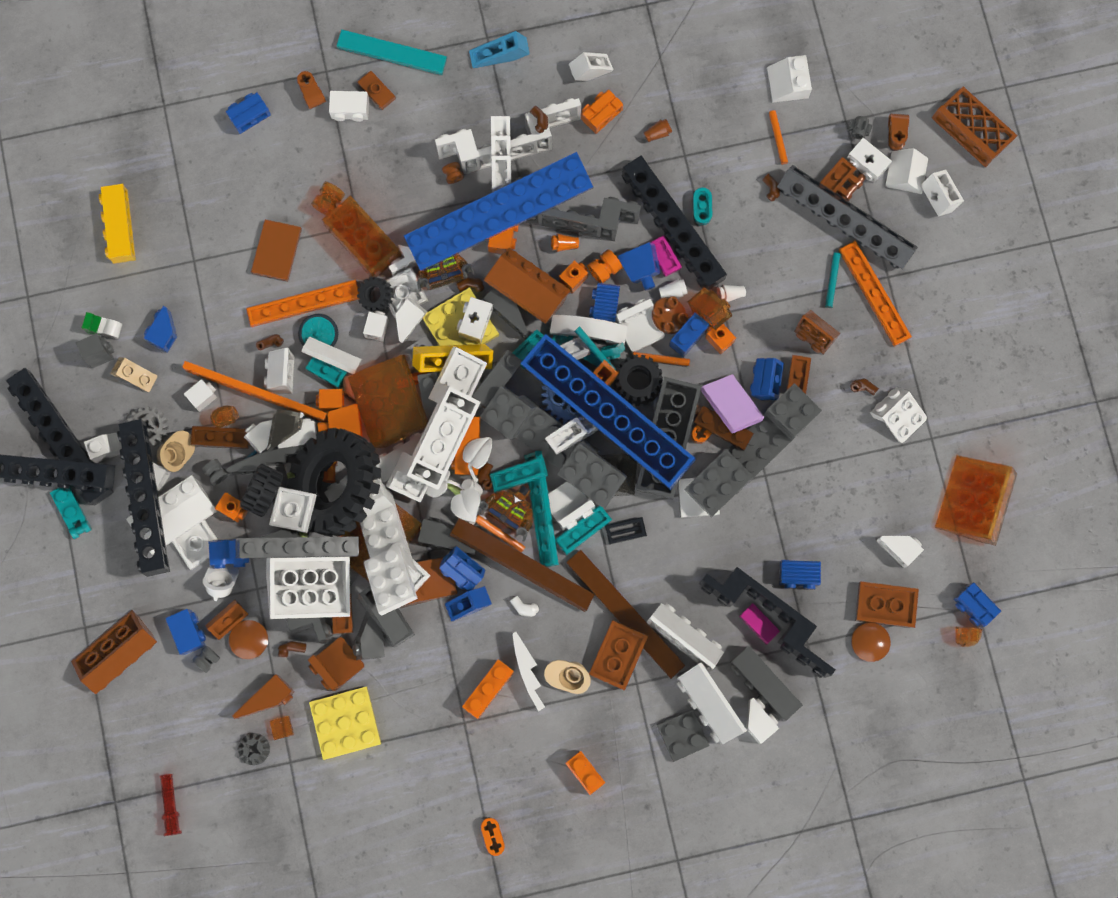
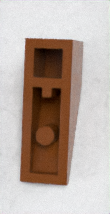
[232,674,295,719]

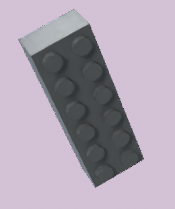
[636,377,702,500]

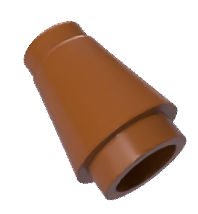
[644,119,672,142]

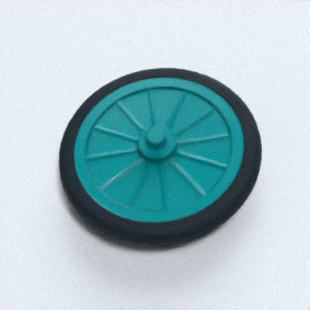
[298,313,339,347]

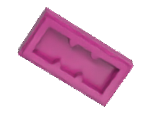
[651,235,682,277]

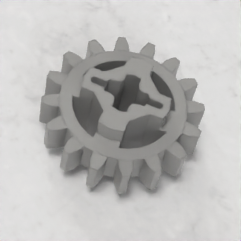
[127,406,169,447]

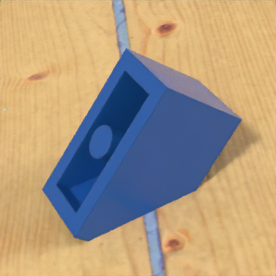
[445,586,492,622]

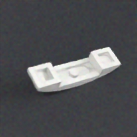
[550,315,627,345]

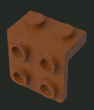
[308,637,364,691]

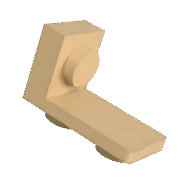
[110,357,157,392]

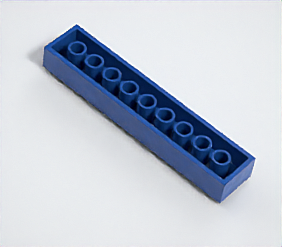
[404,152,594,271]
[521,334,696,490]

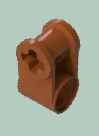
[297,71,326,109]
[888,113,909,151]

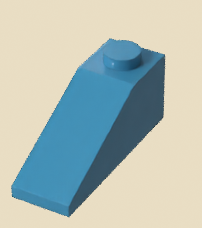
[469,31,530,68]

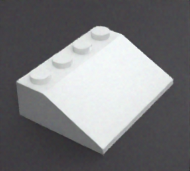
[266,557,350,619]
[647,603,724,671]
[676,662,747,745]

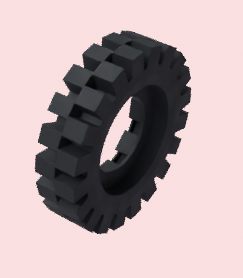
[286,428,381,537]

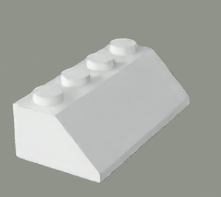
[126,475,217,555]

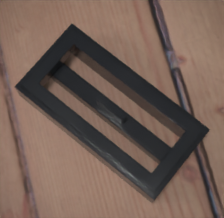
[605,517,647,545]

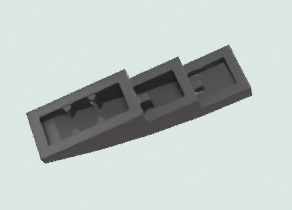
[227,446,307,475]

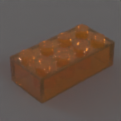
[322,195,402,277]

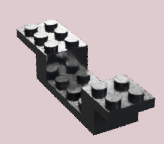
[699,567,836,678]

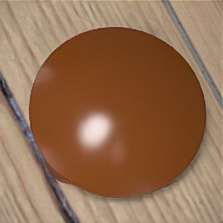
[652,297,689,334]
[229,620,268,659]
[851,623,891,662]

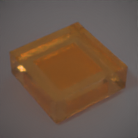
[270,716,294,740]

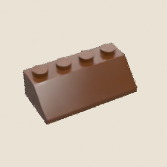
[484,248,571,324]
[71,610,157,694]

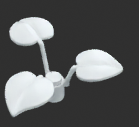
[425,437,492,522]

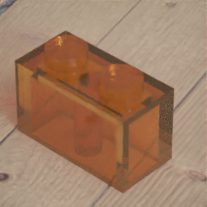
[687,288,732,330]

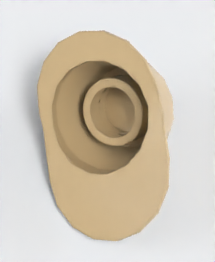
[156,431,195,472]
[544,660,591,694]

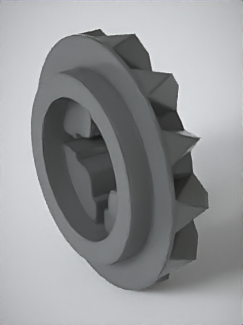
[238,733,270,765]

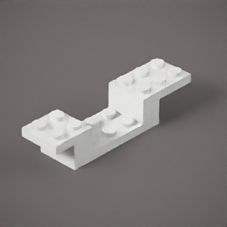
[435,98,581,174]
[386,346,487,502]
[340,466,418,615]

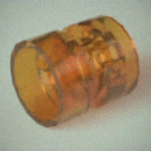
[311,181,345,217]

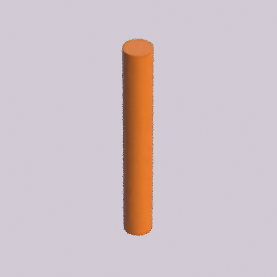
[769,110,788,165]
[633,352,690,366]
[476,515,525,552]

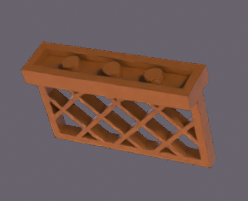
[932,86,1018,168]

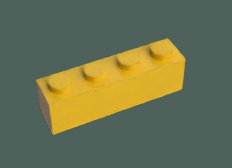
[99,184,136,264]
[412,344,493,372]

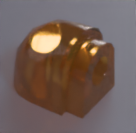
[210,405,239,428]
[955,627,983,647]

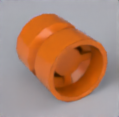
[587,249,623,283]

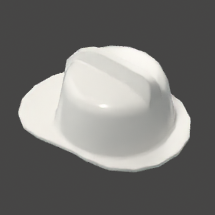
[203,564,239,601]

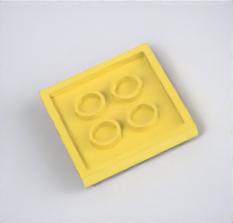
[423,287,499,346]
[309,686,381,760]

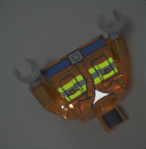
[417,254,475,291]
[479,485,533,542]

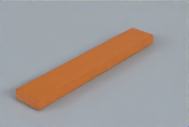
[838,241,912,347]
[246,279,360,327]

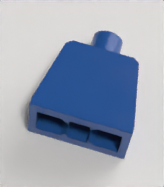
[617,242,660,291]

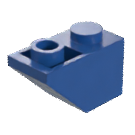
[144,306,177,353]

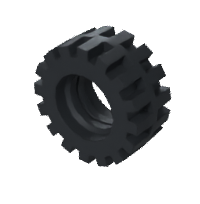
[357,277,394,311]

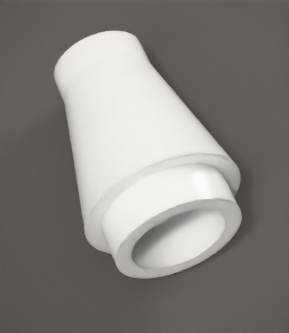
[659,279,688,298]
[717,285,746,303]

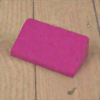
[739,603,780,645]

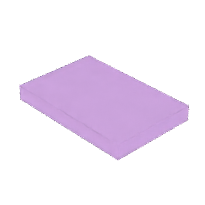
[701,374,764,434]

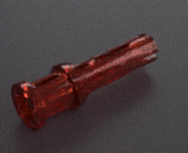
[160,774,182,837]

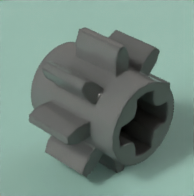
[848,116,872,139]

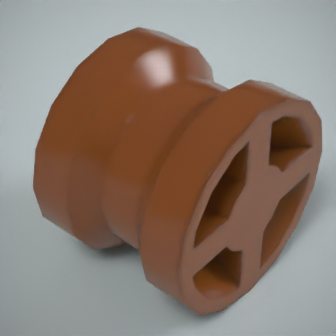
[442,162,464,184]

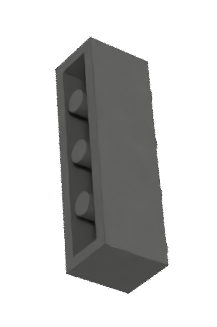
[730,646,803,722]

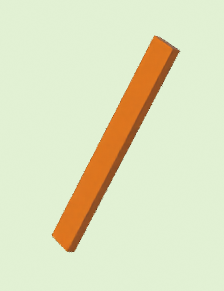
[182,361,328,422]

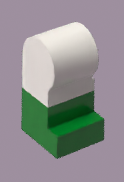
[81,312,122,339]

